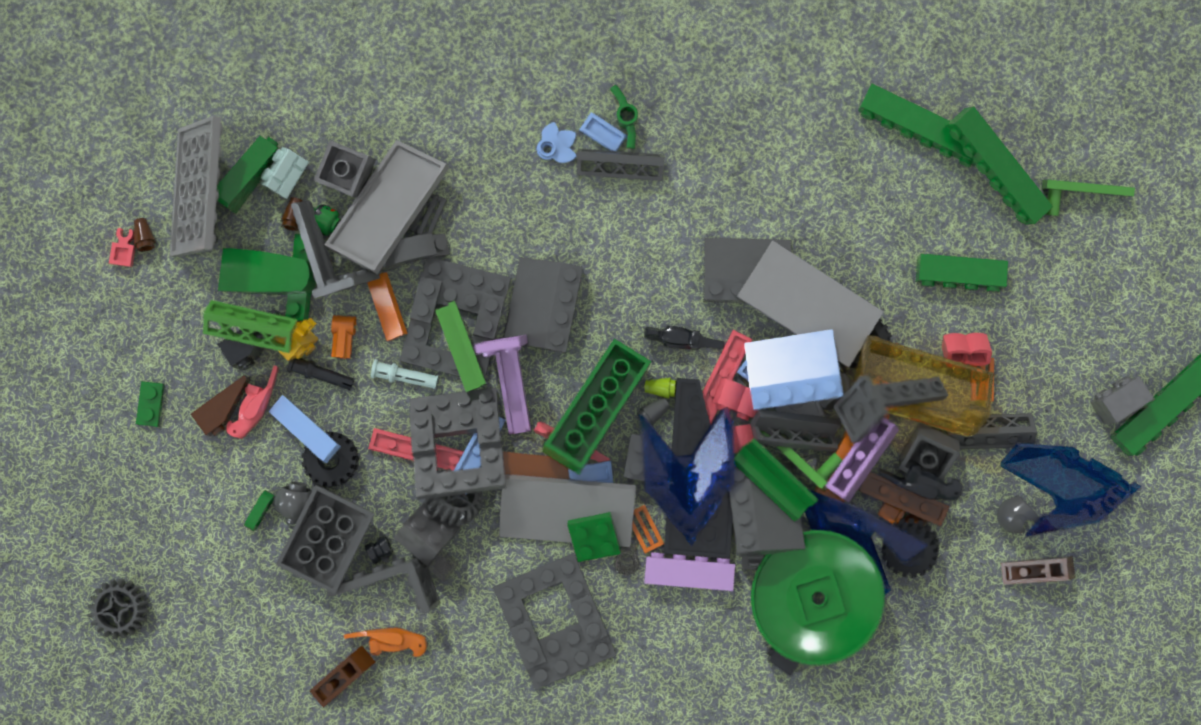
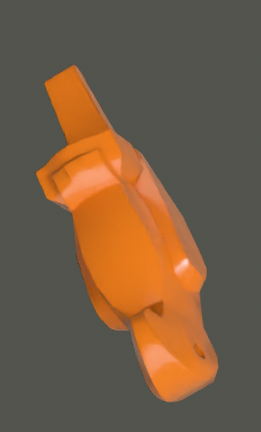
[344,627,427,657]

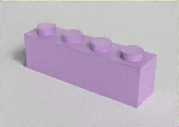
[826,418,899,503]
[644,552,735,591]

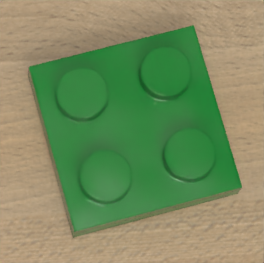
[567,512,621,562]

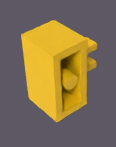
[274,318,319,361]

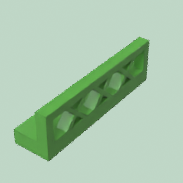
[203,300,297,353]
[435,301,487,393]

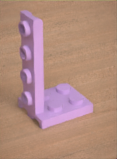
[475,335,532,435]

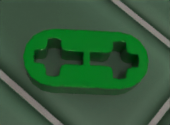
[244,490,275,531]

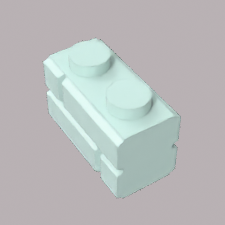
[260,147,309,199]

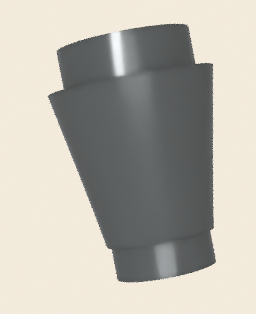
[637,397,670,427]

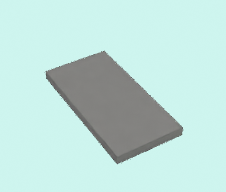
[324,140,449,274]
[736,240,883,368]
[499,474,636,547]

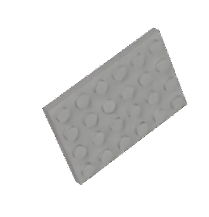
[170,116,223,257]

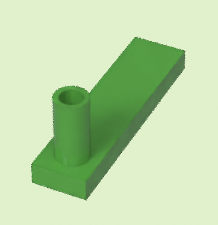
[1042,180,1135,216]
[760,431,843,492]

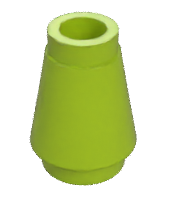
[645,377,677,399]

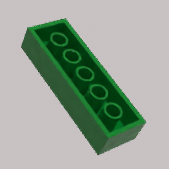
[542,338,651,475]

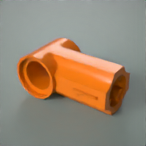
[331,315,356,359]

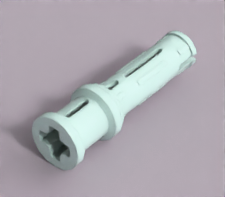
[370,359,438,389]

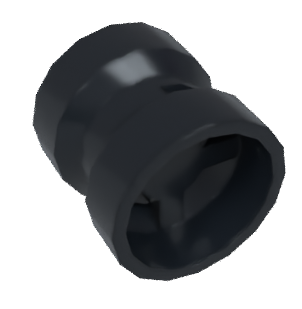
[364,535,394,564]

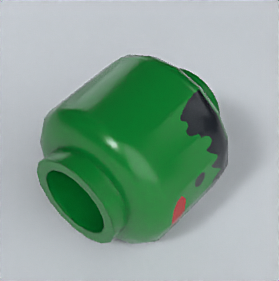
[313,204,341,236]

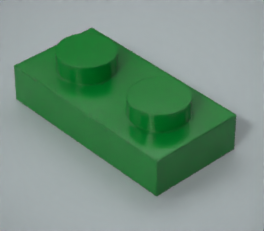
[136,381,165,427]

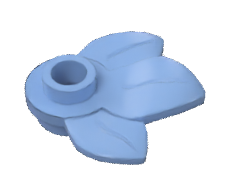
[537,122,576,163]

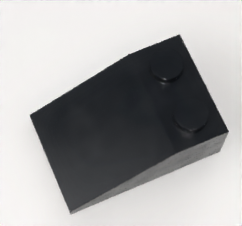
[217,309,283,370]

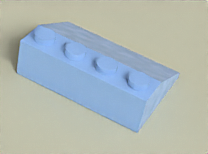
[745,329,843,410]

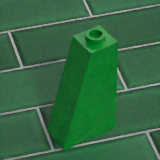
[217,136,279,214]

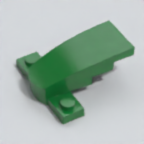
[218,234,316,321]

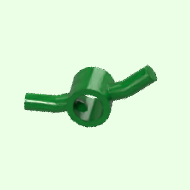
[610,85,638,149]

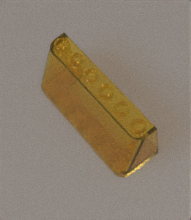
[852,335,994,436]

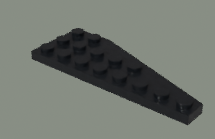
[664,378,733,559]

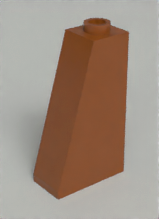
[503,452,569,480]

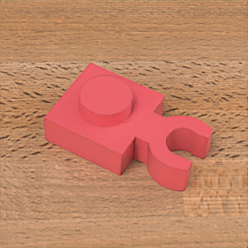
[109,228,136,268]

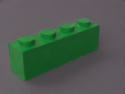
[915,254,1008,292]

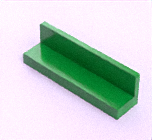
[731,439,818,522]

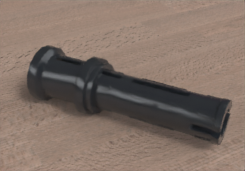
[287,358,355,391]

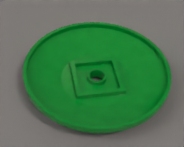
[751,530,885,666]

